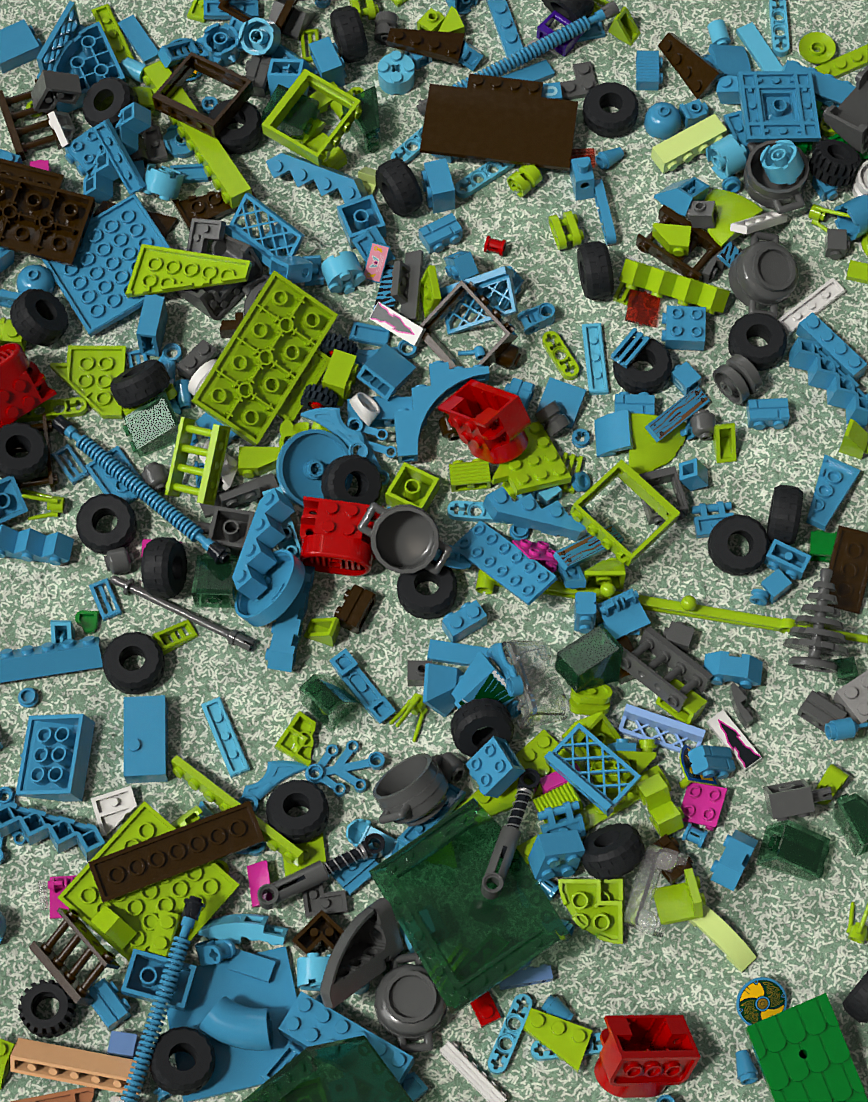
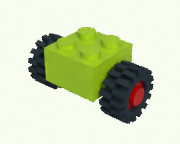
[300,333,359,411]

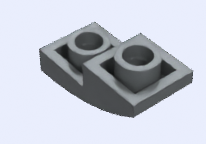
[701,251,726,284]
[729,682,754,729]

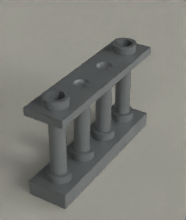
[615,626,713,712]

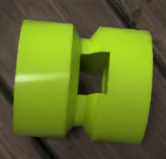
[507,165,542,197]

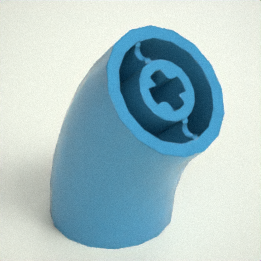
[199,996,273,1051]

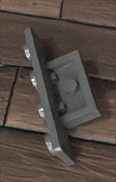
[390,250,424,321]
[199,473,278,518]

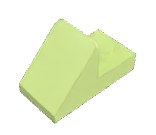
[358,167,378,195]

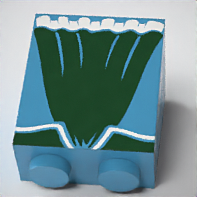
[451,651,516,709]

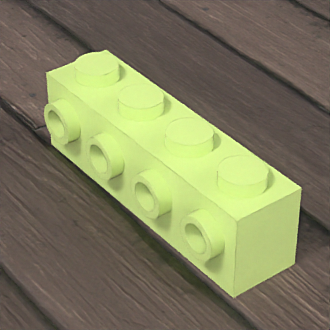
[651,114,727,174]

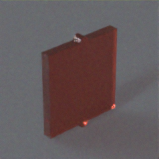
[625,289,660,328]

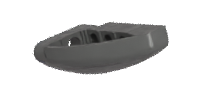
[320,898,403,1009]

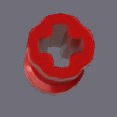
[484,235,507,256]

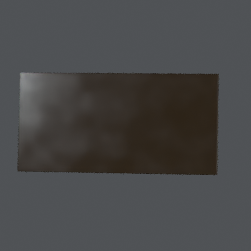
[827,525,868,614]

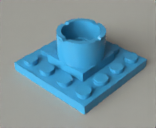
[737,71,821,143]

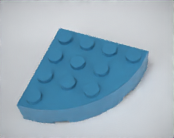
[53,21,126,113]

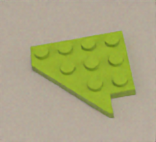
[50,345,127,419]
[492,421,572,495]

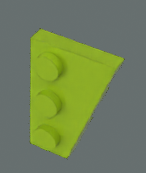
[523,1008,593,1073]

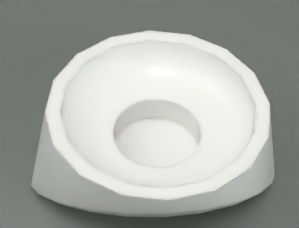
[349,392,380,426]

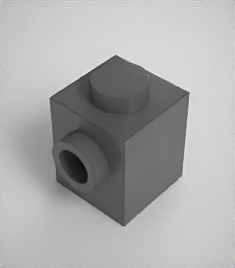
[687,201,718,228]
[825,228,850,260]
[662,621,695,653]
[407,660,432,686]

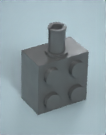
[193,506,255,556]
[763,779,832,821]

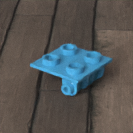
[596,588,651,641]

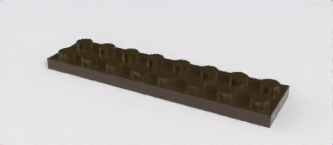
[88,801,265,903]

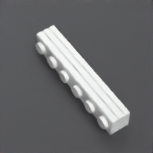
[439,1041,507,1102]

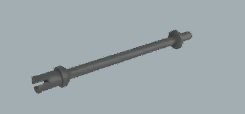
[110,576,255,652]

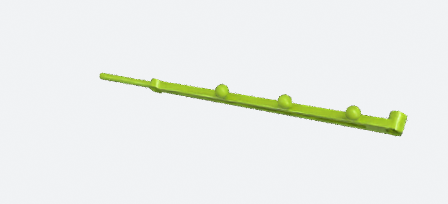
[475,570,868,644]

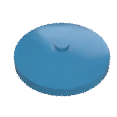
[276,429,353,508]

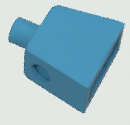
[569,157,595,201]
[269,256,318,283]

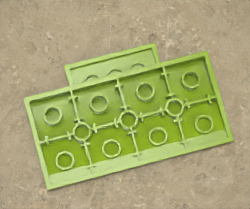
[191,270,338,446]

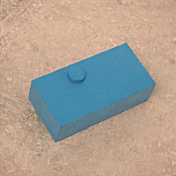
[124,695,168,784]

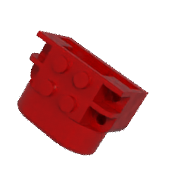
[0,343,57,428]
[437,379,531,464]
[300,496,384,576]
[594,1014,701,1098]

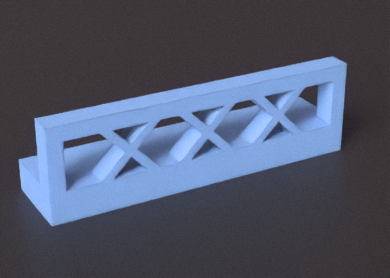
[617,704,706,753]

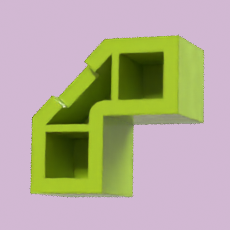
[636,773,684,837]

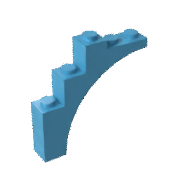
[394,361,489,463]

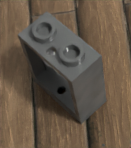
[639,466,689,525]

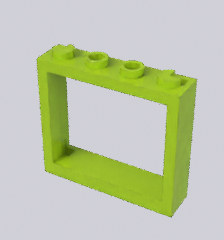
[262,69,362,166]
[570,459,680,567]

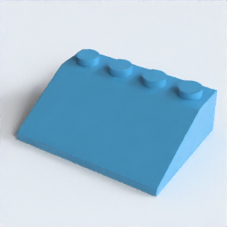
[15,714,95,802]

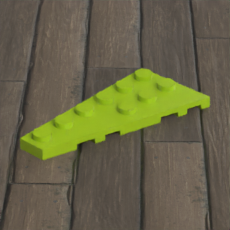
[125,244,252,298]
[454,729,586,829]

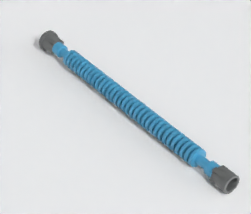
[416,1,620,116]

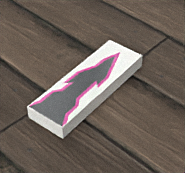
[369,302,426,346]
[706,710,762,771]

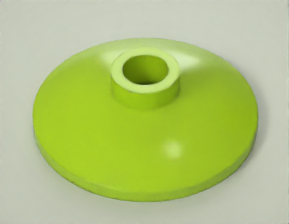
[799,32,836,64]

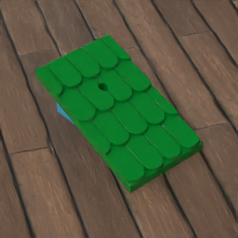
[745,993,868,1102]

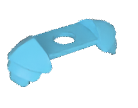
[346,819,409,866]

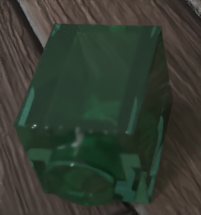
[832,657,859,687]

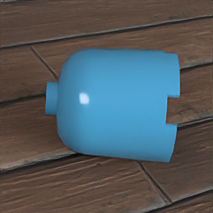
[834,194,868,241]

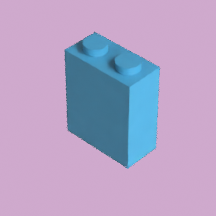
[0,19,43,74]
[136,295,168,357]
[356,344,416,401]

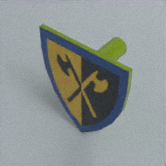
[679,744,717,789]

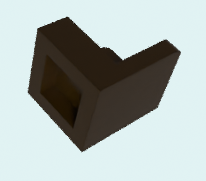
[220,312,244,338]

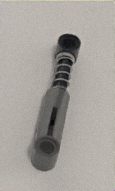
[481,768,540,900]
[257,833,385,910]

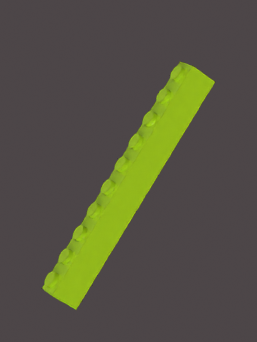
[142,60,252,209]

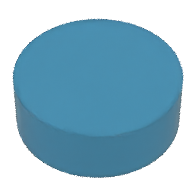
[571,471,590,492]

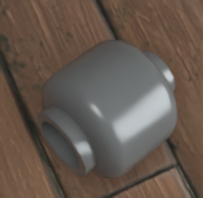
[690,410,717,441]
[141,462,169,493]
[104,546,135,575]
[439,752,465,783]

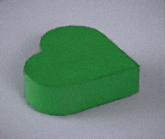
[75,610,100,635]

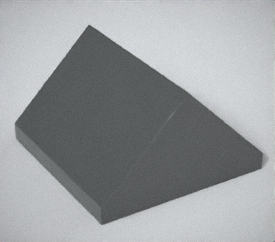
[269,0,317,40]

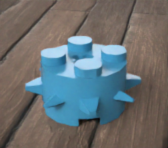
[196,23,244,67]

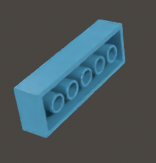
[278,991,415,1100]

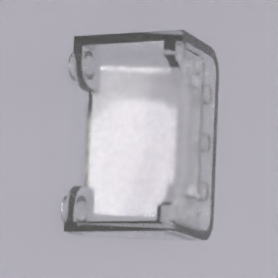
[502,640,571,729]
[624,845,689,938]

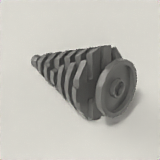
[782,568,848,673]

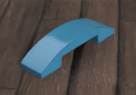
[329,648,396,724]

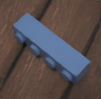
[498,964,553,990]

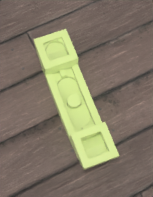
[688,905,757,973]

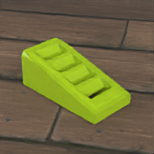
[152,619,198,655]

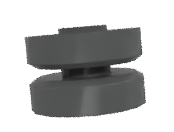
[713,354,763,405]

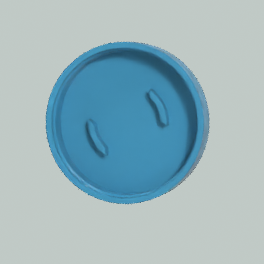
[235,549,305,627]

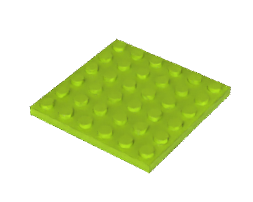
[57,801,240,962]

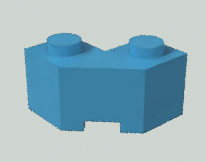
[704,651,763,689]
[710,829,758,891]

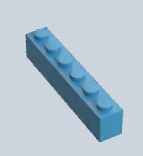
[0,636,103,683]

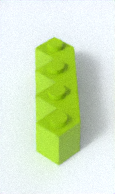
[619,259,730,315]

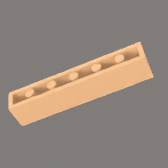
[10,1038,146,1095]

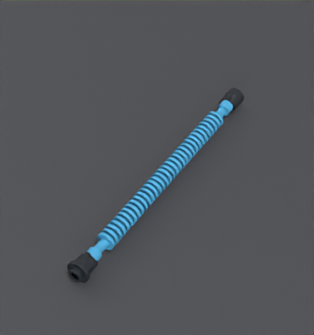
[52,415,231,565]
[120,896,205,1102]

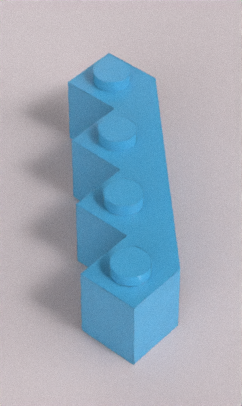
[83,102,151,204]
[266,152,368,203]
[789,337,868,428]
[483,486,595,541]
[232,488,295,601]
[0,524,74,565]
[265,566,315,672]
[0,802,106,862]

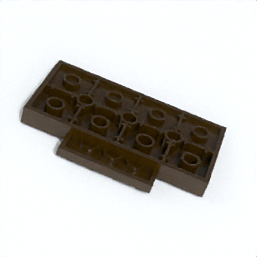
[420,73,578,171]
[0,158,96,266]

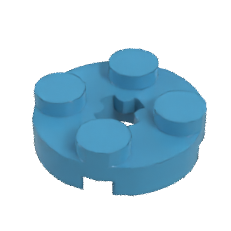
[163,124,195,158]

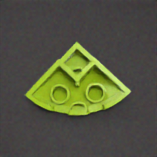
[704,189,763,247]
[628,413,686,474]
[558,877,625,944]

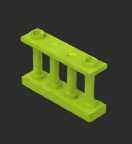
[165,417,231,506]

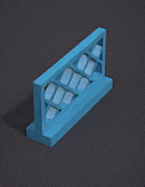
[36,1,86,79]
[225,192,305,268]
[440,266,518,335]
[544,723,642,816]

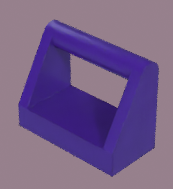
[536,10,583,57]

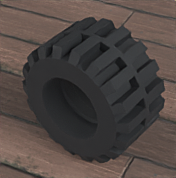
[809,139,861,187]
[18,979,76,1039]

